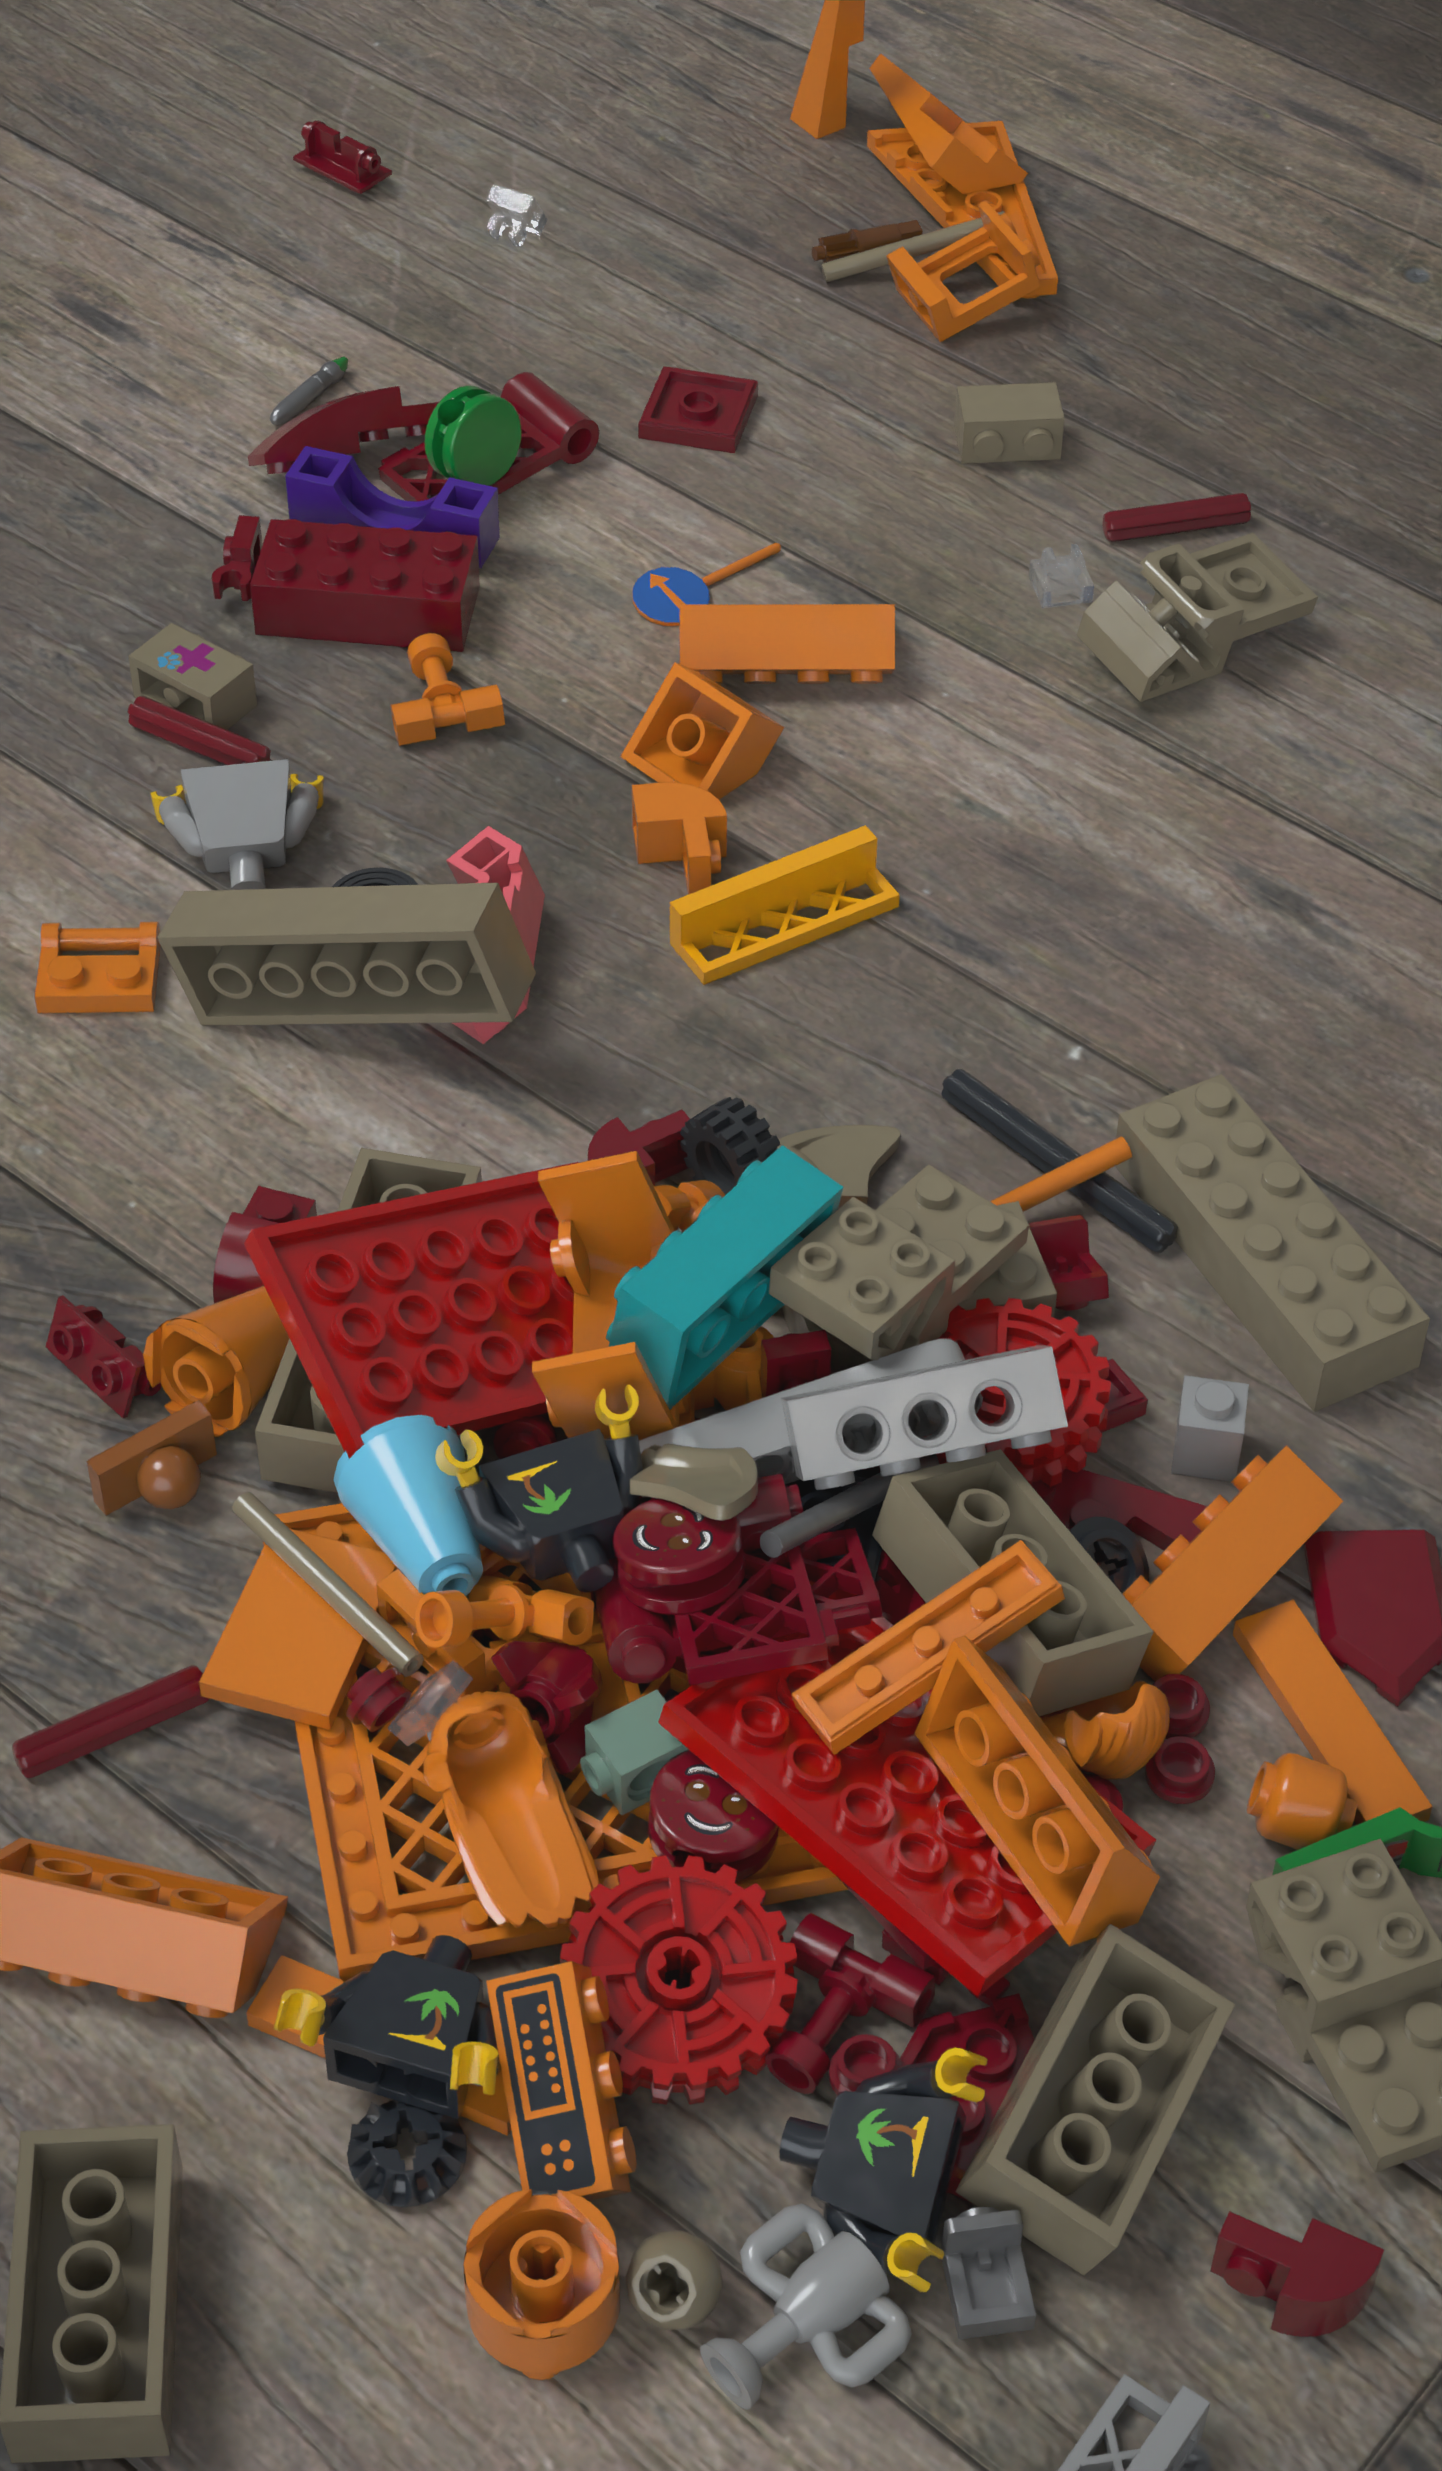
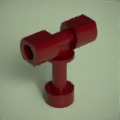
[765,1913,935,2094]

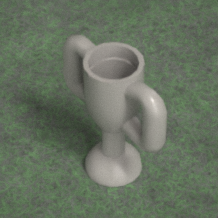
[700,2203,912,2410]

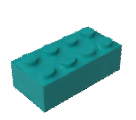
[606,1145,844,1410]

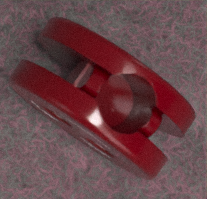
[613,1498,746,1615]
[648,1750,779,1882]

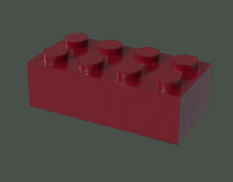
[250,519,480,652]

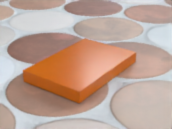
[199,1528,401,1730]

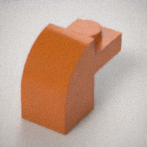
[632,782,727,895]

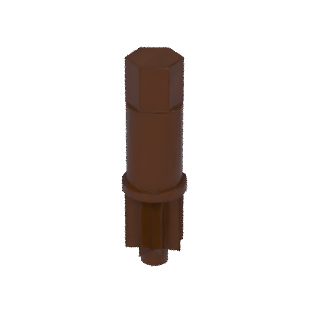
[812,220,922,263]

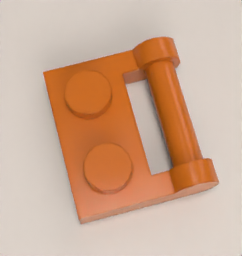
[35,921,161,1013]

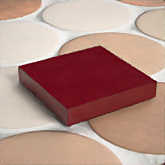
[638,366,758,453]

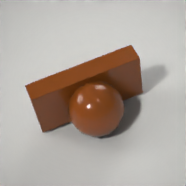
[87,1401,217,1516]

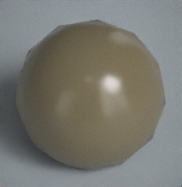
[625,2231,723,2330]

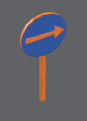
[632,543,781,626]

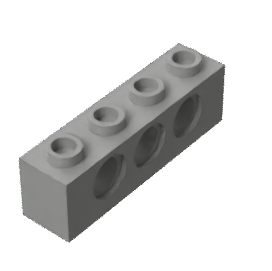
[781,1345,1068,1490]

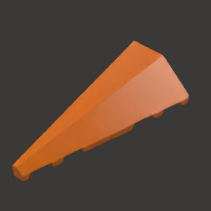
[790,0,865,139]
[869,53,1028,194]

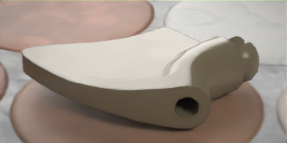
[777,1125,901,1206]
[630,1444,758,1520]

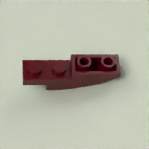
[248,386,439,475]

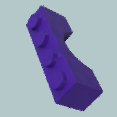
[285,446,500,568]

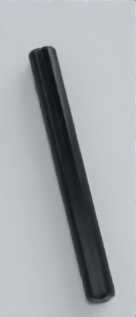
[941,1069,1178,1253]

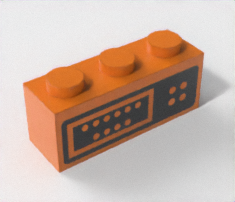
[486,1961,636,2201]

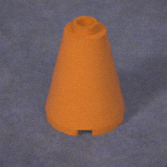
[143,1286,289,1437]

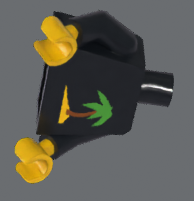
[435,1384,643,1592]
[274,1935,501,2119]
[779,2047,987,2292]

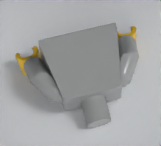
[151,759,324,890]

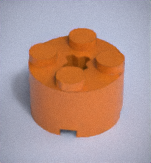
[463,2189,620,2380]

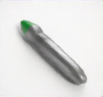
[270,356,349,425]

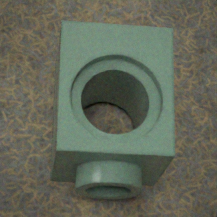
[580,1690,689,1815]

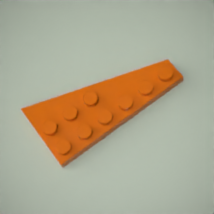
[867,120,1058,299]

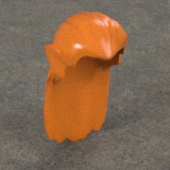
[1040,1681,1170,1780]
[424,1691,599,1929]

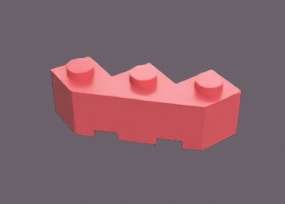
[446,826,545,1044]

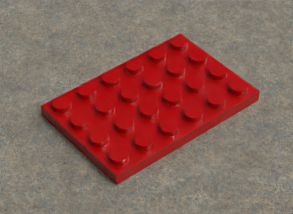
[244,1162,578,1459]
[658,1589,1157,1997]

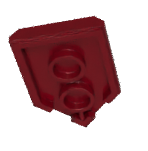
[1303,1529,1442,1707]
[900,1993,1035,2205]

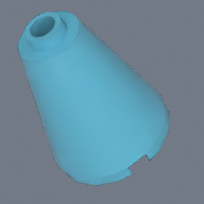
[333,1415,483,1596]

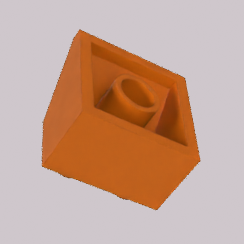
[620,662,785,800]

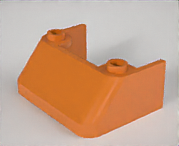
[532,1151,695,1440]

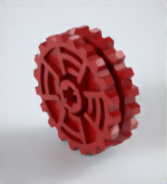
[925,1298,1111,1487]
[560,1855,798,2105]

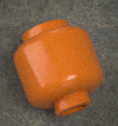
[1247,1753,1357,1850]

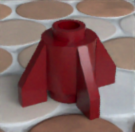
[491,1641,603,1775]

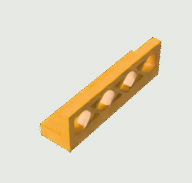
[670,825,900,985]

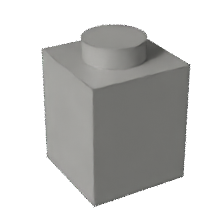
[1171,1375,1249,1482]

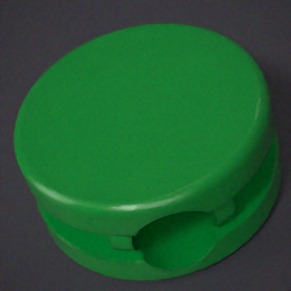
[425,386,521,486]

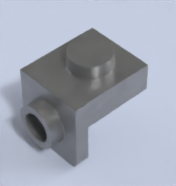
[941,2207,1036,2340]

